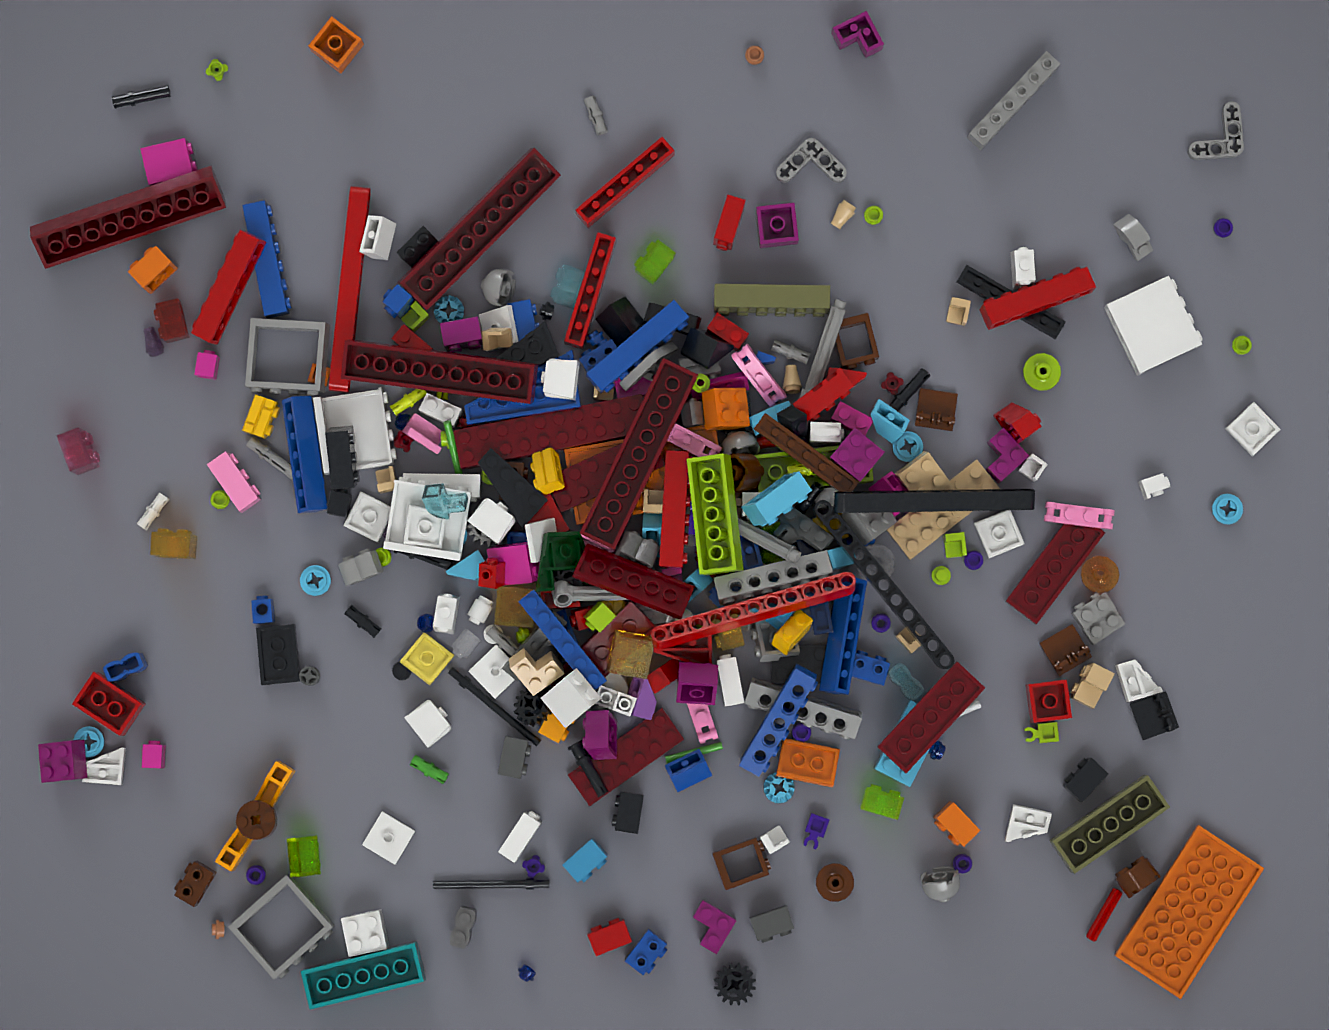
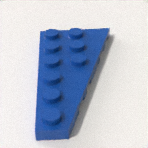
[464,350,581,425]

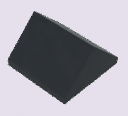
[595,296,646,347]
[681,327,734,369]

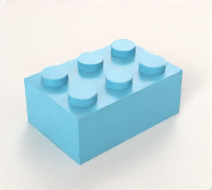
[741,471,812,527]

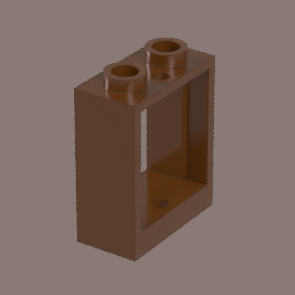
[835,313,879,370]
[712,837,771,890]

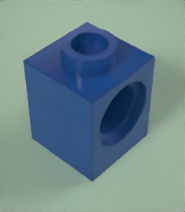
[251,596,275,624]

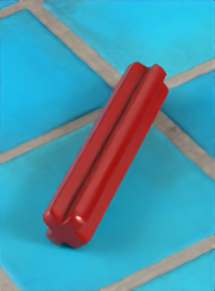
[1086,888,1122,942]

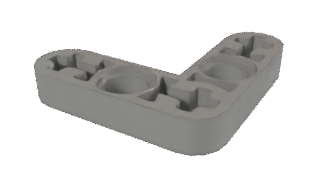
[1187,101,1244,160]
[776,138,847,183]
[619,342,678,391]

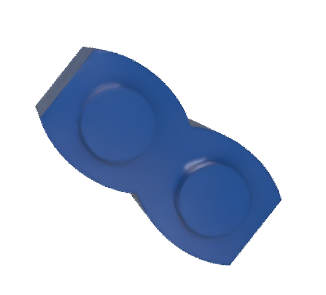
[103,653,148,682]

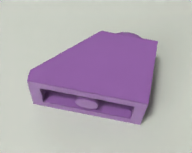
[627,674,657,720]

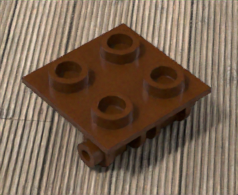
[915,388,958,431]
[1039,624,1092,676]

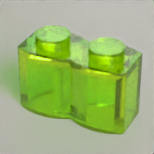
[634,240,676,285]

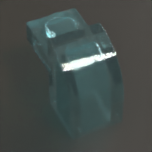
[422,483,468,519]

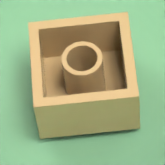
[895,451,951,490]

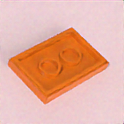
[776,738,840,788]

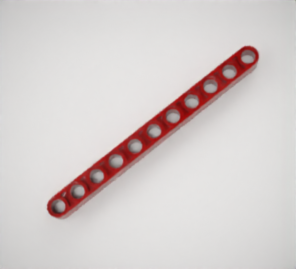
[329,186,371,392]
[651,572,856,650]

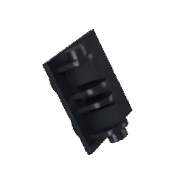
[396,226,438,268]
[1130,691,1179,740]

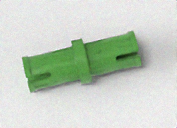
[410,755,449,784]

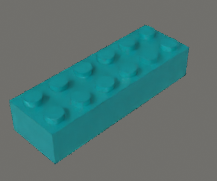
[301,941,426,1010]

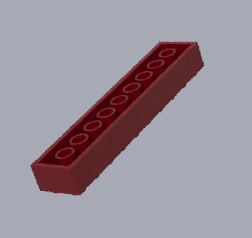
[397,148,561,310]
[30,165,226,269]
[341,339,538,404]
[580,358,698,550]
[453,394,643,470]

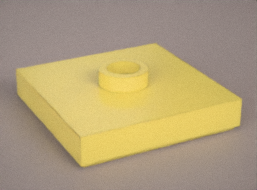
[400,632,454,685]

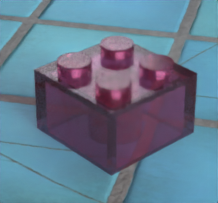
[57,427,100,475]

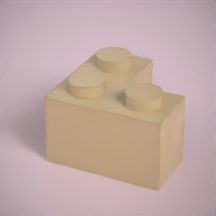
[509,648,565,696]
[1070,663,1115,709]

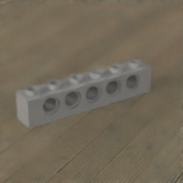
[967,51,1060,151]
[714,550,833,606]
[744,677,862,739]

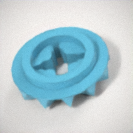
[434,295,464,323]
[892,431,923,462]
[1212,494,1243,524]
[300,565,331,596]
[73,726,105,757]
[764,772,795,803]

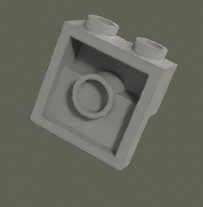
[1071,591,1125,645]
[750,620,800,662]

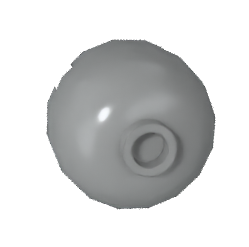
[481,269,516,307]
[721,430,760,455]
[920,866,960,902]

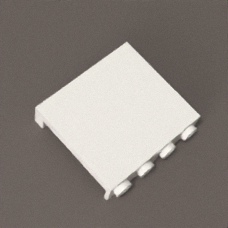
[1104,276,1202,376]
[313,387,397,475]
[383,477,472,561]

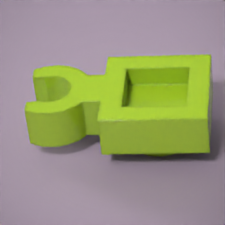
[1024,722,1059,743]

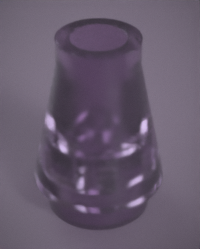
[143,327,164,357]

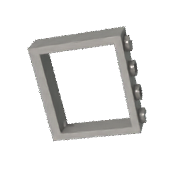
[245,318,330,396]
[228,874,335,979]

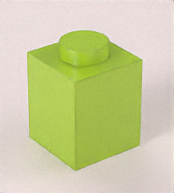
[583,601,616,632]

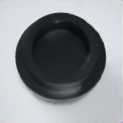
[539,301,554,320]
[392,661,412,680]

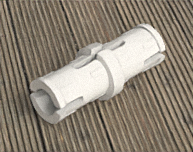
[137,492,170,530]

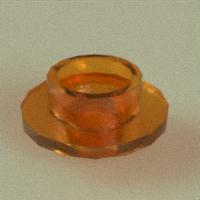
[1081,556,1120,593]

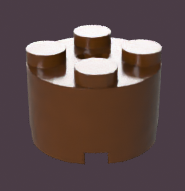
[730,453,764,492]
[236,800,277,840]
[1115,856,1161,898]

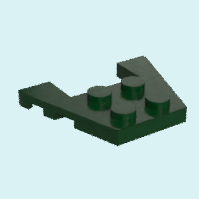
[536,531,593,592]

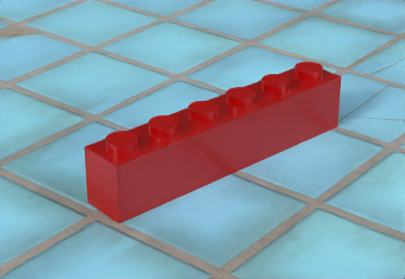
[575,137,675,228]
[191,230,266,345]
[564,232,616,350]
[979,267,1096,330]
[659,450,693,568]

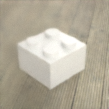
[341,909,389,957]

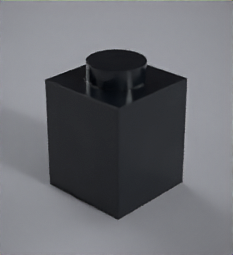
[327,489,352,518]

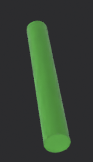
[443,420,463,474]
[665,742,723,764]

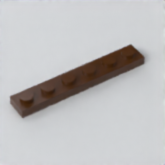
[754,413,859,492]

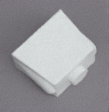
[1010,247,1036,290]
[541,359,580,401]
[808,422,844,447]
[467,498,515,545]
[433,594,460,634]
[404,700,452,748]

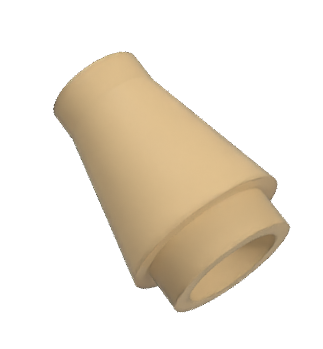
[831,200,856,229]
[783,365,802,394]

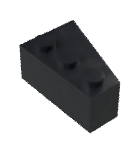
[325,426,360,490]

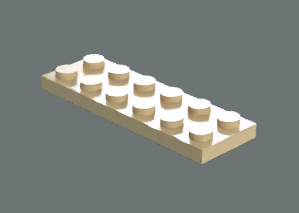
[886,460,1000,560]

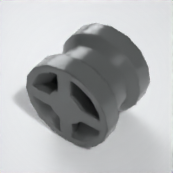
[299,666,320,686]

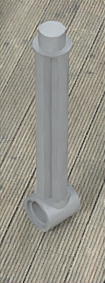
[799,299,847,398]
[738,517,801,563]
[551,580,628,608]

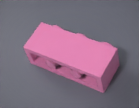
[207,451,261,513]

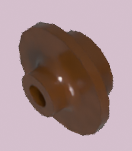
[816,863,854,902]

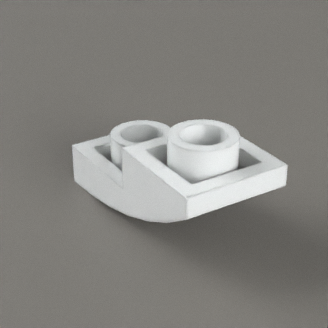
[595,685,637,716]

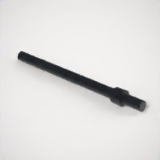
[448,667,541,747]
[433,878,550,890]

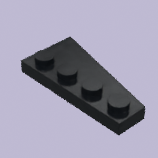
[496,321,560,366]
[478,448,548,528]

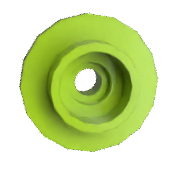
[1023,353,1061,391]

